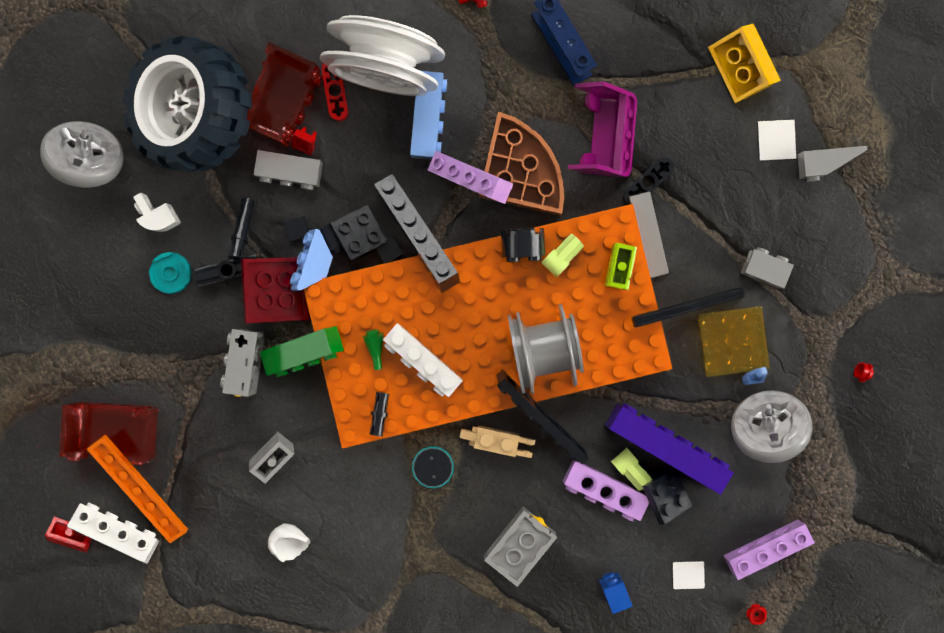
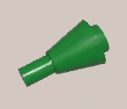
[362,329,384,370]

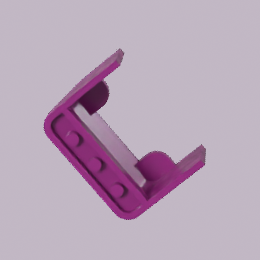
[568,81,637,177]

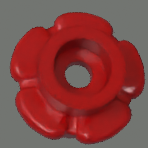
[854,362,874,382]
[746,604,767,625]

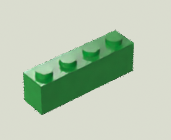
[260,326,344,378]

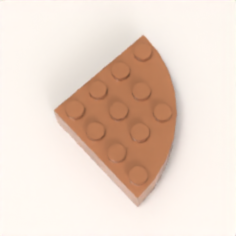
[479,112,564,216]

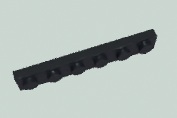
[496,369,589,464]

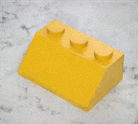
[708,24,781,103]

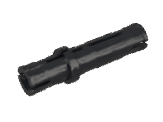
[228,198,255,261]

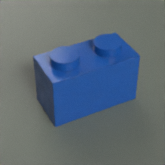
[599,572,633,614]

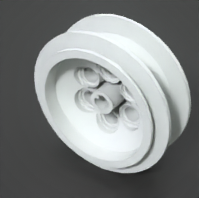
[320,15,445,96]

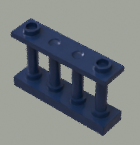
[531,0,597,87]

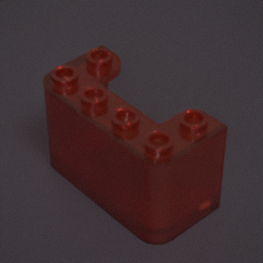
[247,42,323,147]
[59,402,158,465]

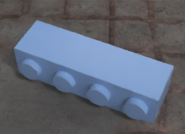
[410,71,447,160]

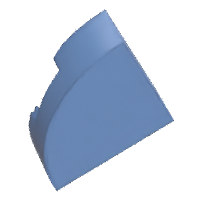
[742,367,768,385]

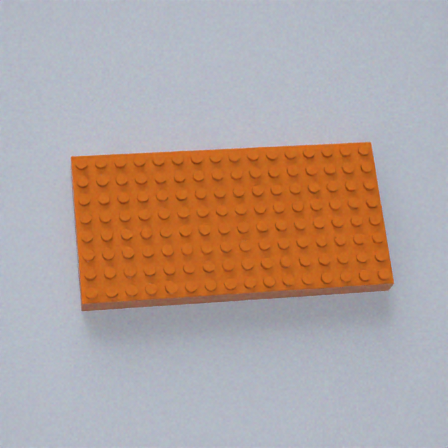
[304,204,672,448]

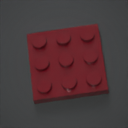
[241,257,309,323]

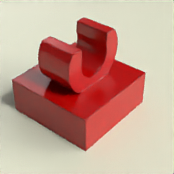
[292,127,317,156]

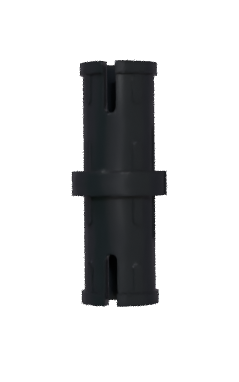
[369,392,390,436]

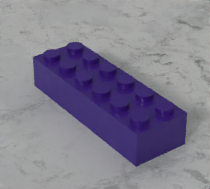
[604,403,734,495]

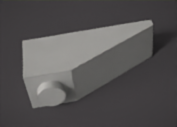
[797,146,867,182]

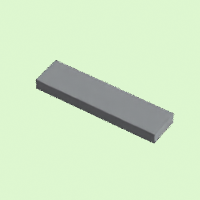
[628,191,669,278]

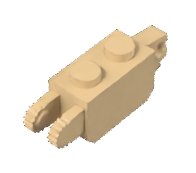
[459,425,535,458]

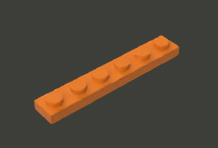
[87,434,188,543]

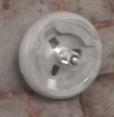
[40,121,124,188]
[731,390,813,463]

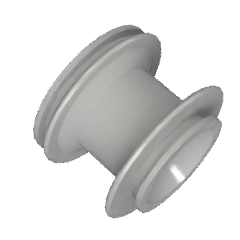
[508,304,584,394]

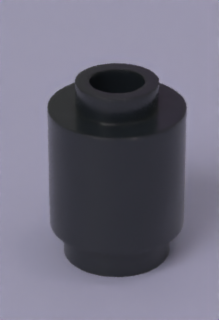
[319,223,343,255]

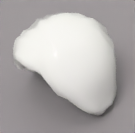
[268,523,311,562]

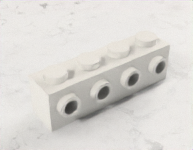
[383,323,463,397]
[67,503,159,564]

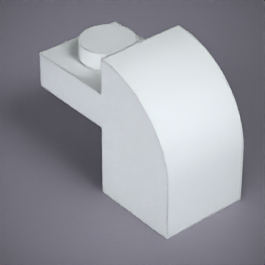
[133,193,181,232]

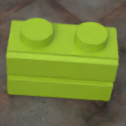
[604,243,637,290]

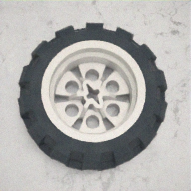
[123,35,252,173]

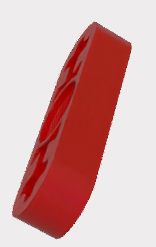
[321,63,349,122]

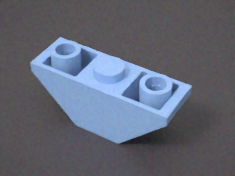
[290,229,333,291]

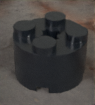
[501,228,545,262]

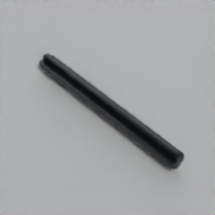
[631,287,745,327]

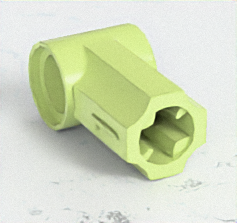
[541,233,584,278]
[611,448,652,492]

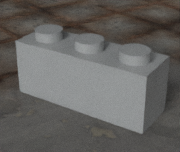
[254,150,323,190]

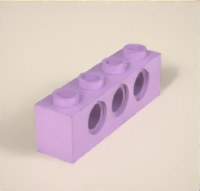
[428,151,513,204]
[563,460,649,521]
[723,520,814,580]

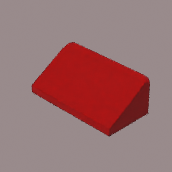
[45,517,92,553]

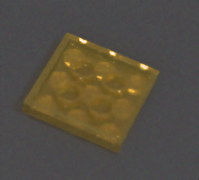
[698,306,770,377]

